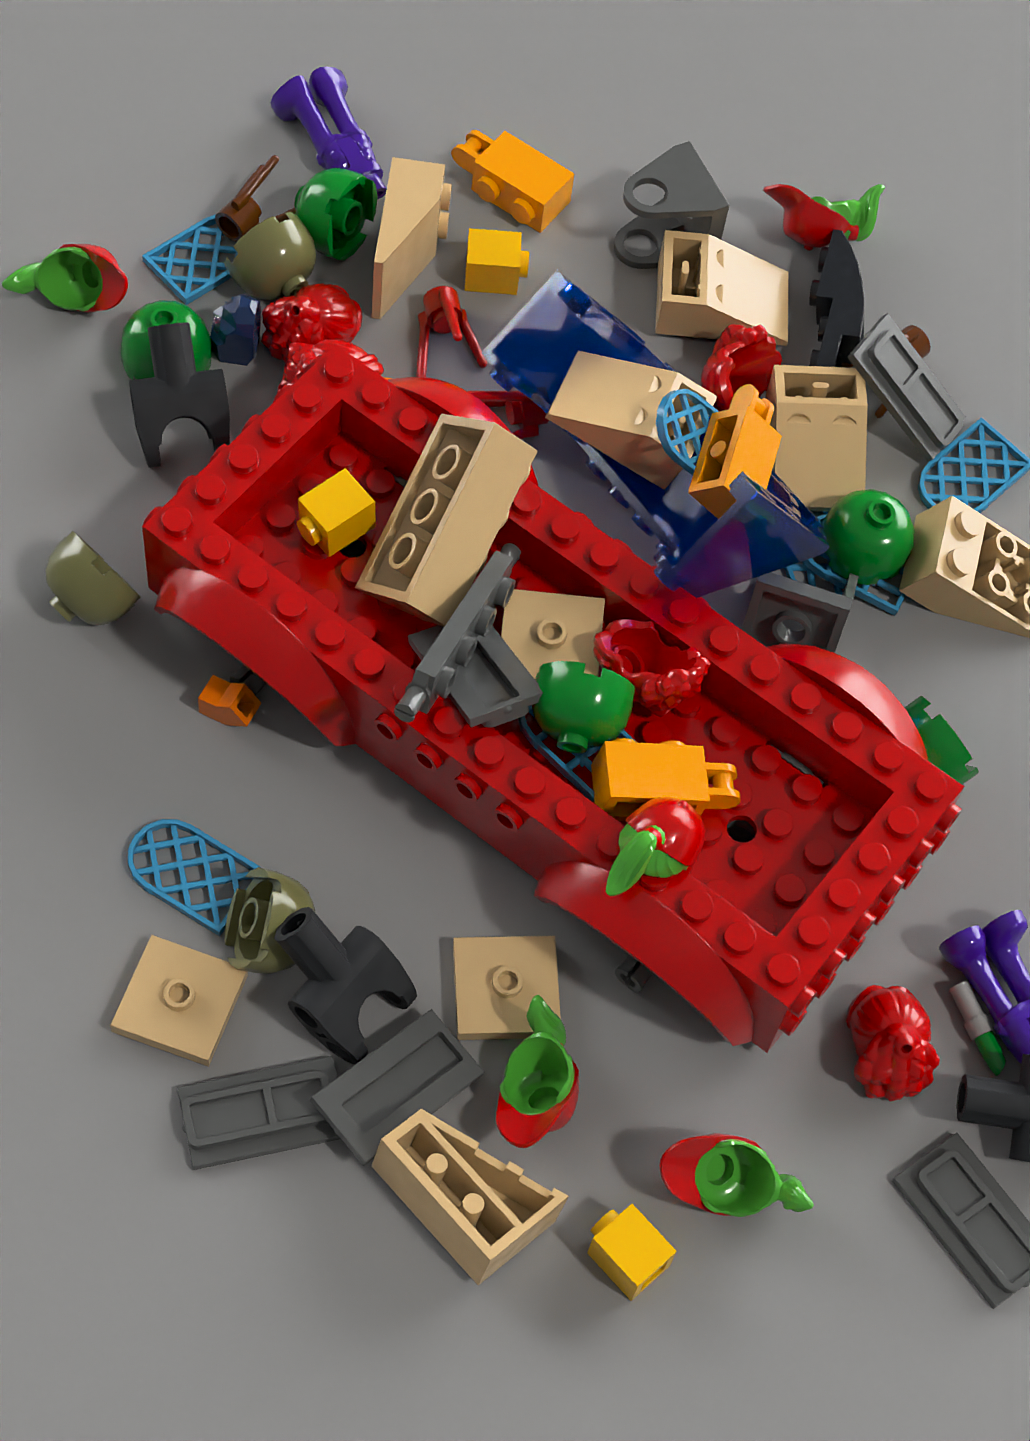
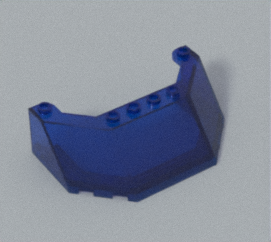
[482,270,830,598]

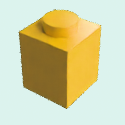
[464,228,529,295]
[297,468,376,557]
[587,1204,677,1301]

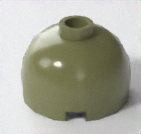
[225,212,316,300]
[45,531,141,625]
[224,867,316,974]

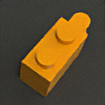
[451,130,574,233]
[688,384,782,522]
[591,738,741,821]

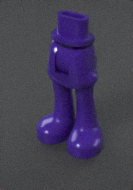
[270,66,387,199]
[939,910,1030,1064]

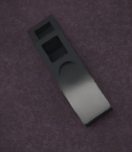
[809,229,864,367]

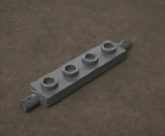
[394,543,521,722]

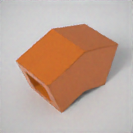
[198,675,261,727]

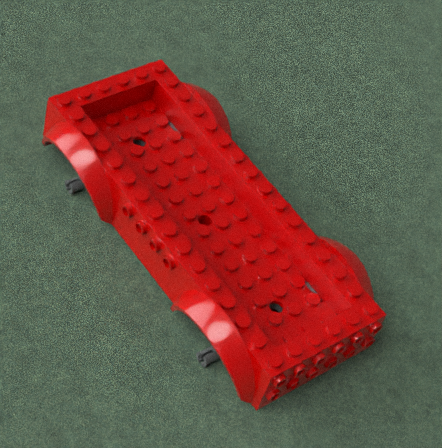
[142,344,965,1053]

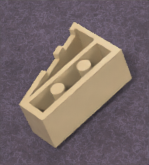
[372,1109,569,1285]

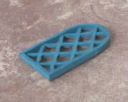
[142,214,238,305]
[656,389,719,476]
[918,417,1030,513]
[128,819,262,936]

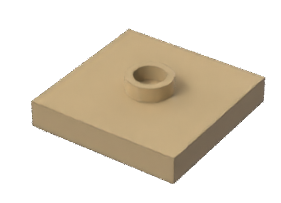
[501,589,605,679]
[110,935,248,1067]
[453,936,561,1040]

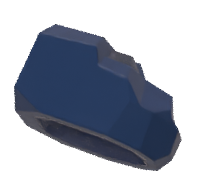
[210,294,261,366]

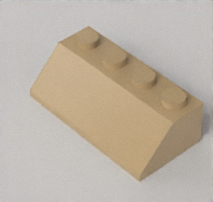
[355,414,538,627]

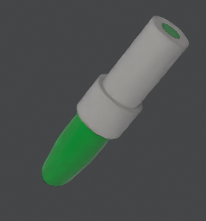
[949,981,1006,1076]

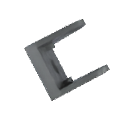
[614,141,730,269]
[741,547,859,653]

